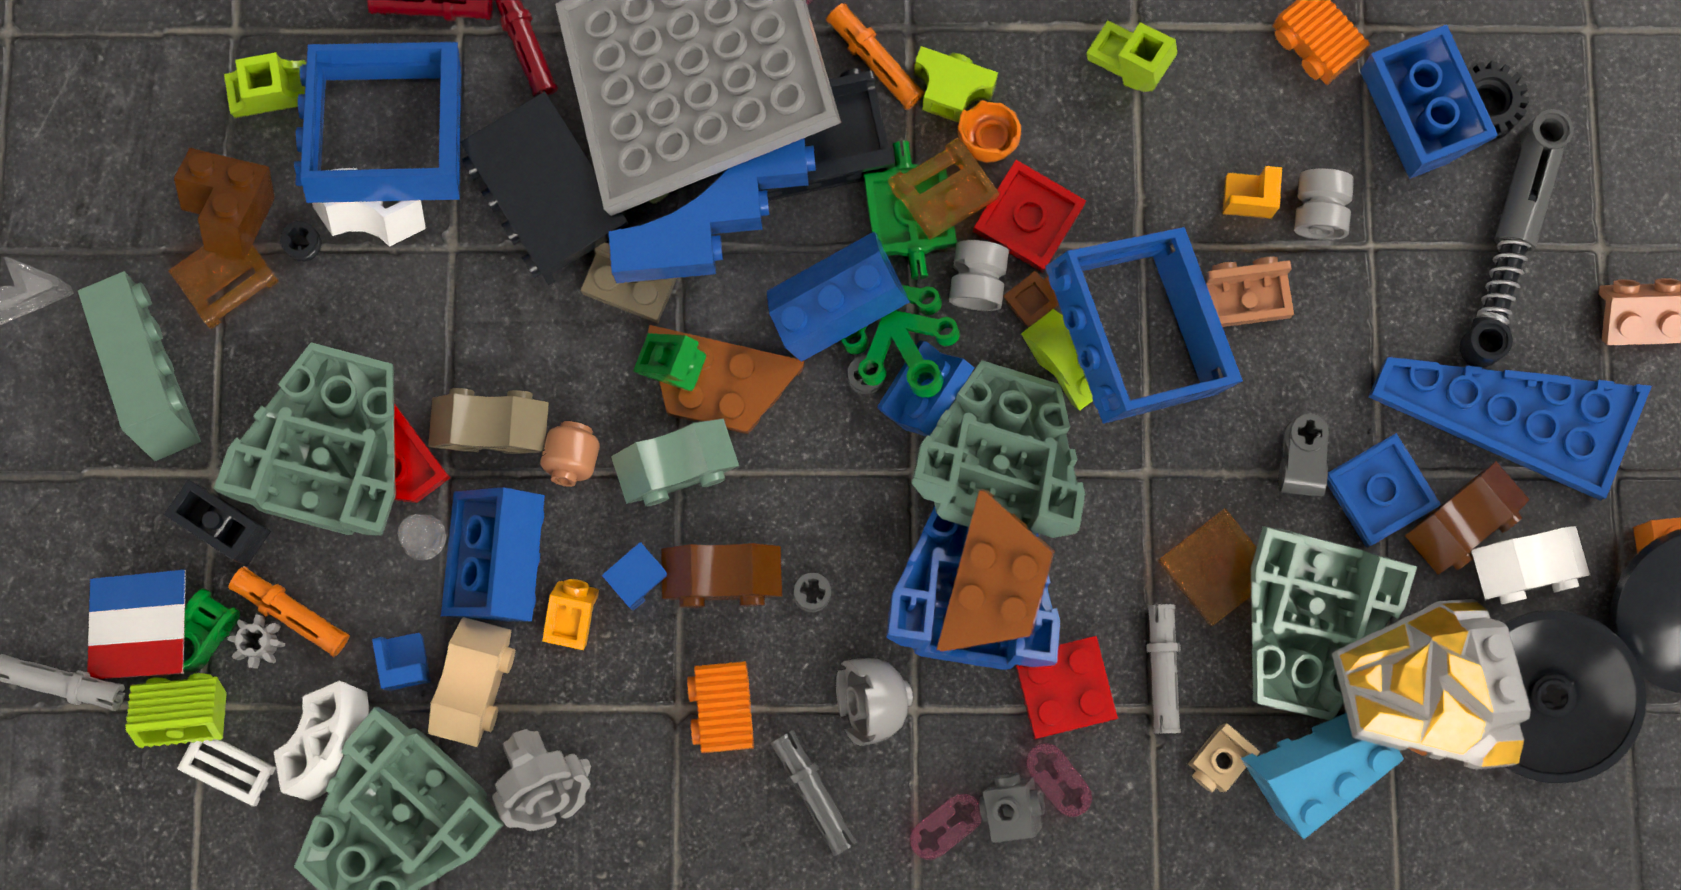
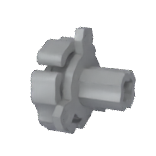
[492,729,591,831]

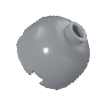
[836,658,913,746]

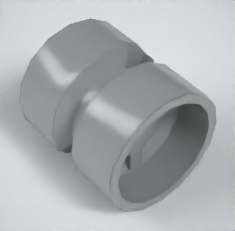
[1294,169,1354,240]
[949,240,1009,311]

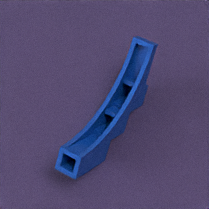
[609,138,816,283]

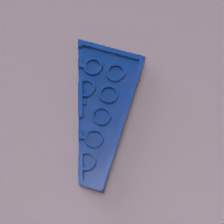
[1368,357,1652,501]

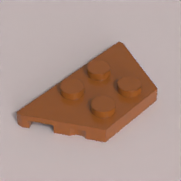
[648,325,805,434]
[937,489,1055,651]

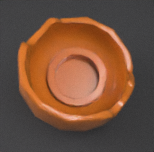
[958,100,1021,163]

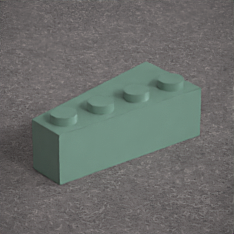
[78,271,201,461]

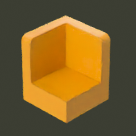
[1223,166,1282,219]

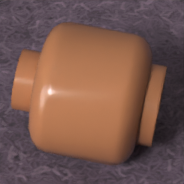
[540,421,600,487]

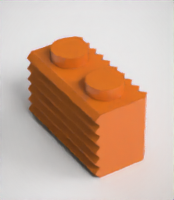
[1273,0,1370,85]
[687,661,754,753]

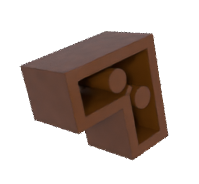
[174,148,275,260]

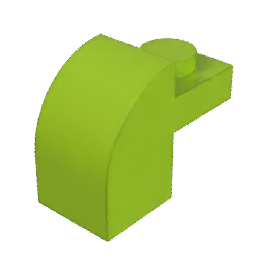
[1086,21,1177,92]
[1021,309,1093,411]

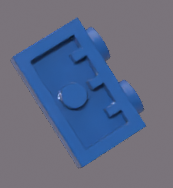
[878,340,974,437]

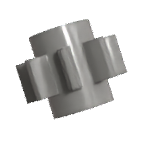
[227,614,286,669]

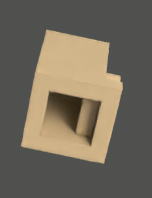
[1188,723,1260,793]

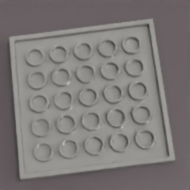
[555,0,841,216]

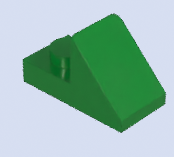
[633,333,706,391]

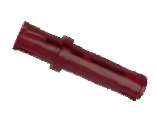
[367,0,493,21]
[495,0,558,97]

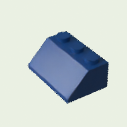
[1360,24,1498,179]
[767,232,910,362]
[441,487,545,622]

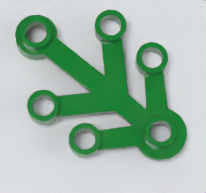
[841,285,960,398]

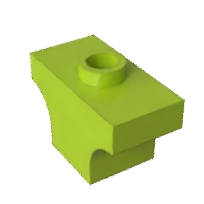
[914,46,998,123]
[224,52,307,118]

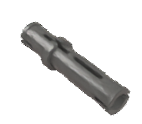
[770,730,857,856]

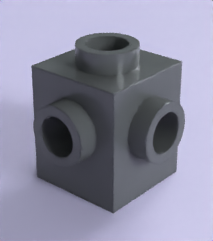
[979,772,1045,843]

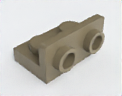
[581,242,677,323]

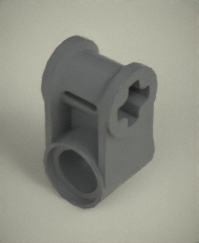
[1278,413,1329,497]

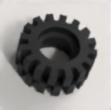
[1468,61,1529,141]

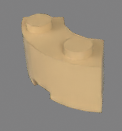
[428,617,515,747]

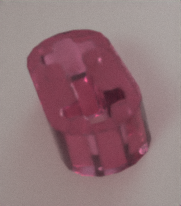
[1025,743,1092,817]
[910,794,982,860]

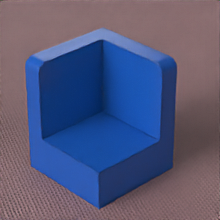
[602,542,667,611]
[372,633,431,691]

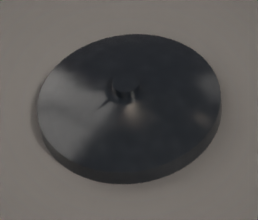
[1611,529,1681,693]
[1504,610,1646,784]

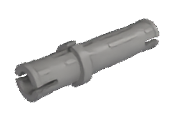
[1146,604,1181,734]
[0,654,125,711]

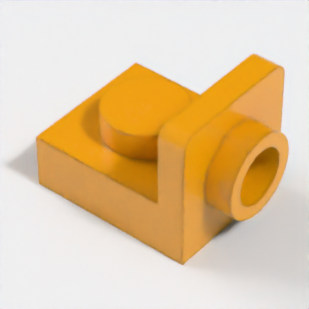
[542,579,599,650]

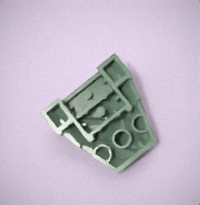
[214,342,396,535]
[911,360,1085,538]
[1251,526,1417,720]
[294,707,504,890]

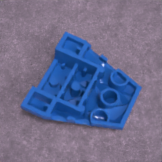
[886,506,1060,670]

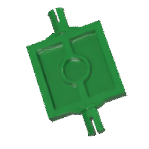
[864,141,957,280]

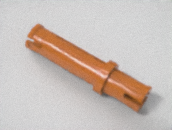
[826,3,925,110]
[228,566,350,657]

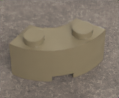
[428,388,549,454]

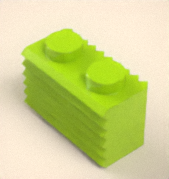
[126,673,227,748]

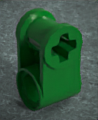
[183,588,240,672]

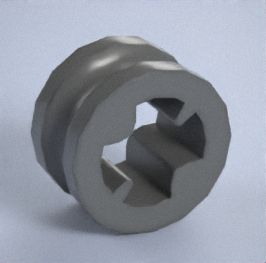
[848,355,884,395]
[793,573,831,613]

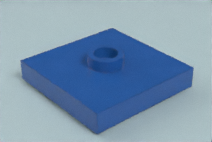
[1327,433,1441,548]

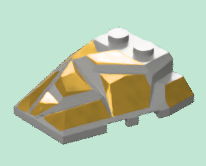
[1332,599,1530,770]

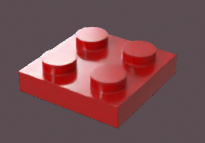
[973,160,1086,273]
[1015,636,1118,739]

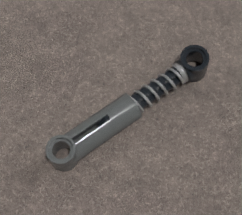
[1459,109,1574,368]

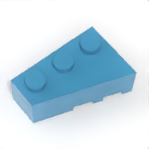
[1241,713,1404,839]

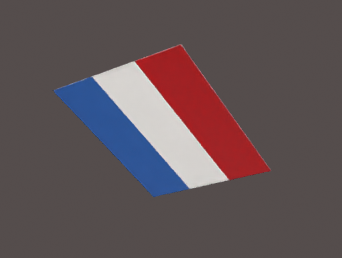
[87,570,185,679]

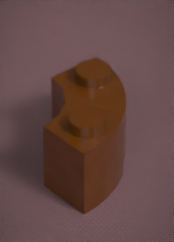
[1405,461,1529,575]
[661,543,782,608]

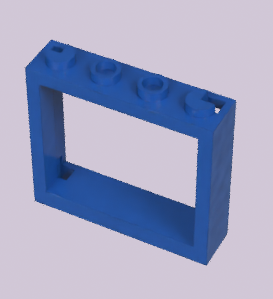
[294,42,461,203]
[1045,227,1243,424]

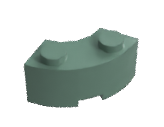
[611,419,739,506]

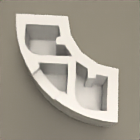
[312,168,426,247]
[1472,526,1590,605]
[274,681,369,801]

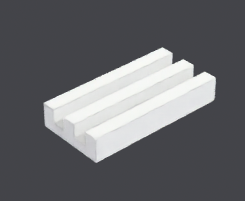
[177,739,276,806]

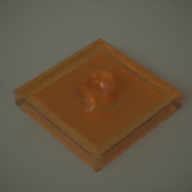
[1158,508,1257,627]

